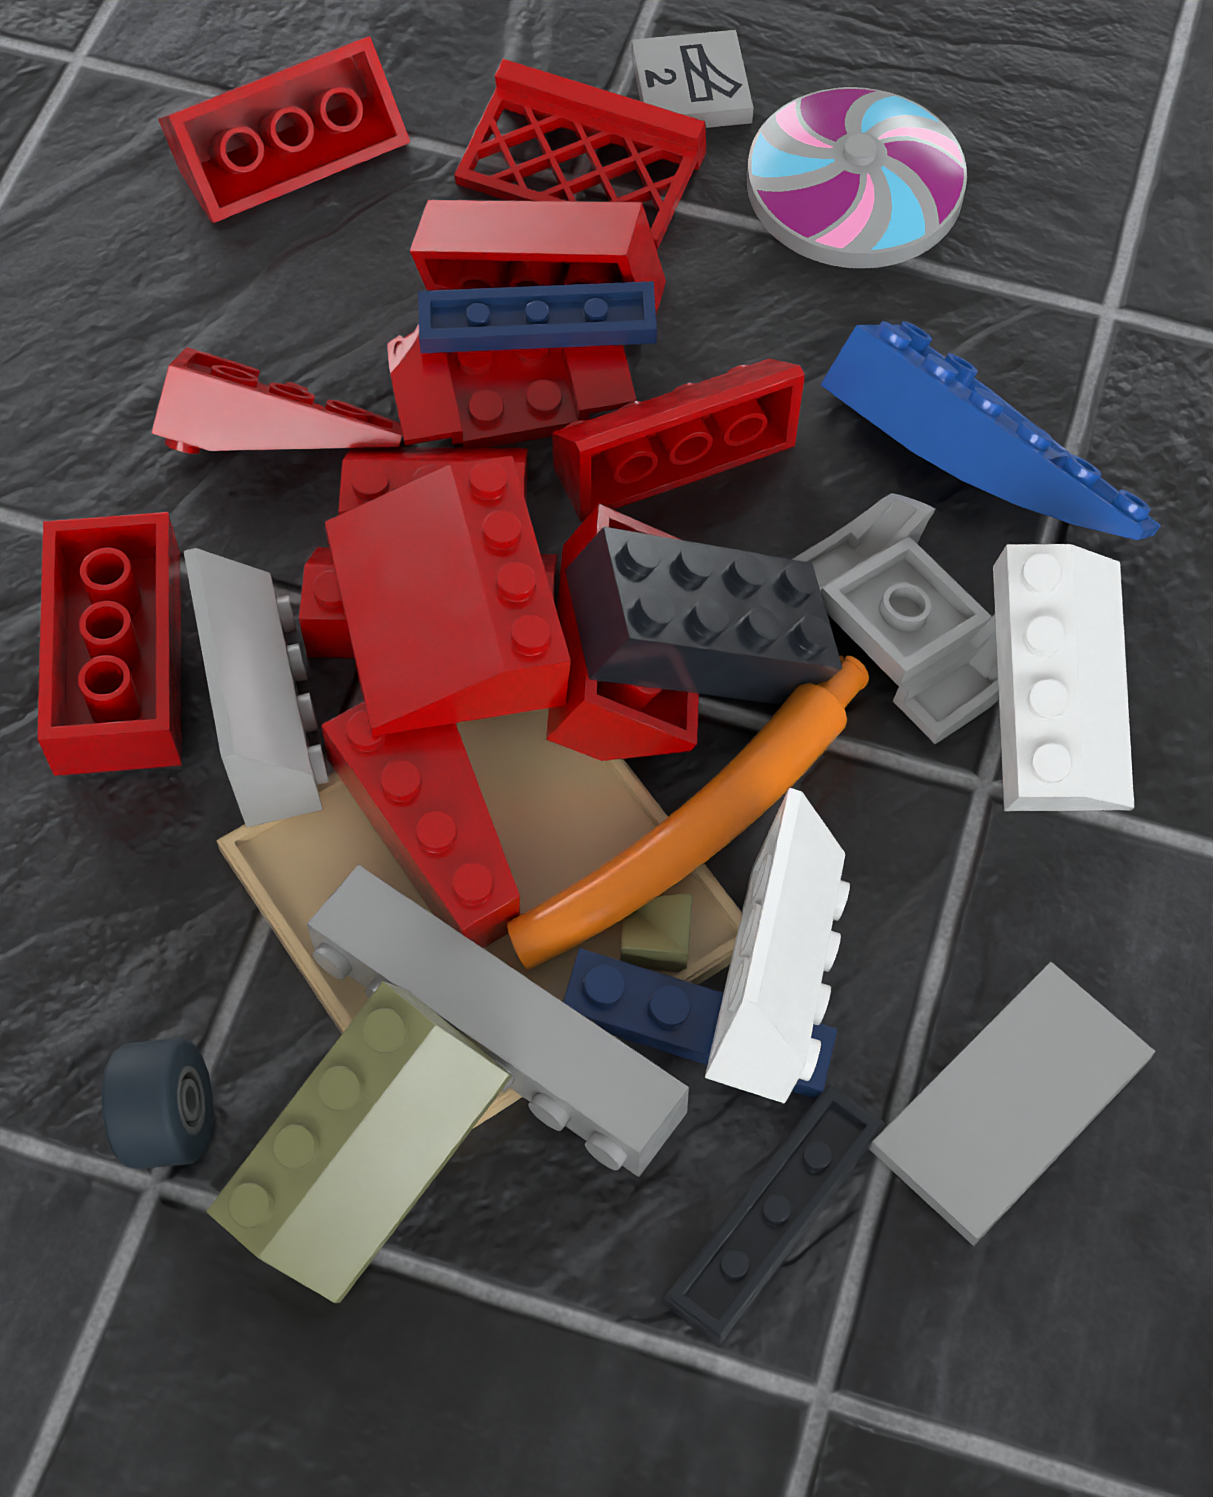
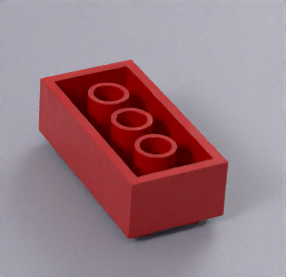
[37,512,182,776]

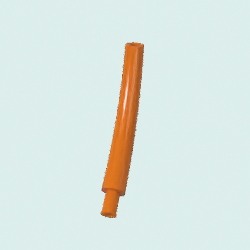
[507,656,869,971]

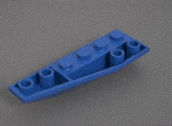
[820,321,1161,540]

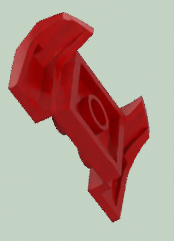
[387,324,637,448]

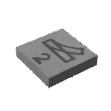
[631,30,753,128]

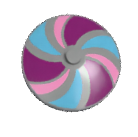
[747,87,967,268]

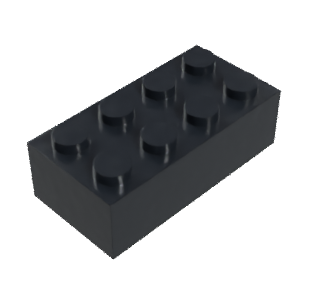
[565,527,842,704]

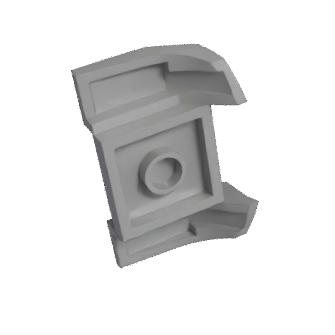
[793,493,999,744]

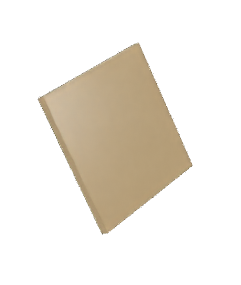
[216,708,742,1128]

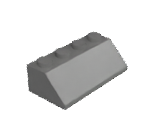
[184,548,329,828]

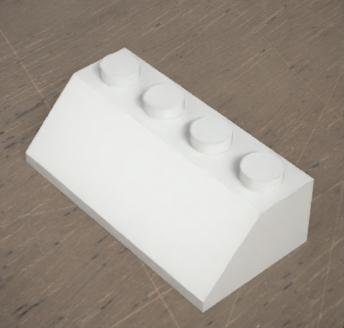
[993,544,1134,811]
[705,788,850,1103]

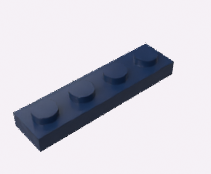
[418,281,657,353]
[562,948,838,1099]

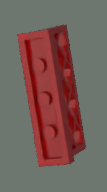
[454,59,706,249]

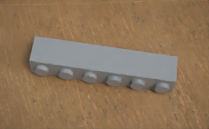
[307,864,689,1177]

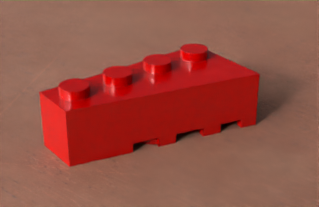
[321,701,520,948]

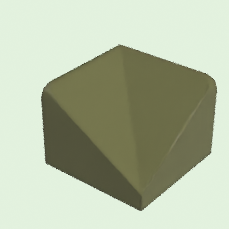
[620,893,693,972]

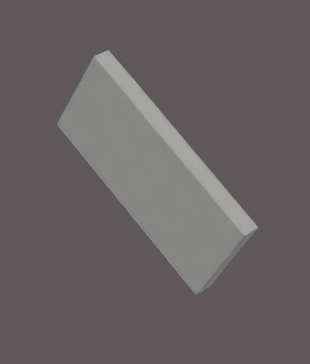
[869,962,1155,1246]

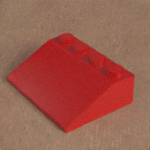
[325,456,571,736]

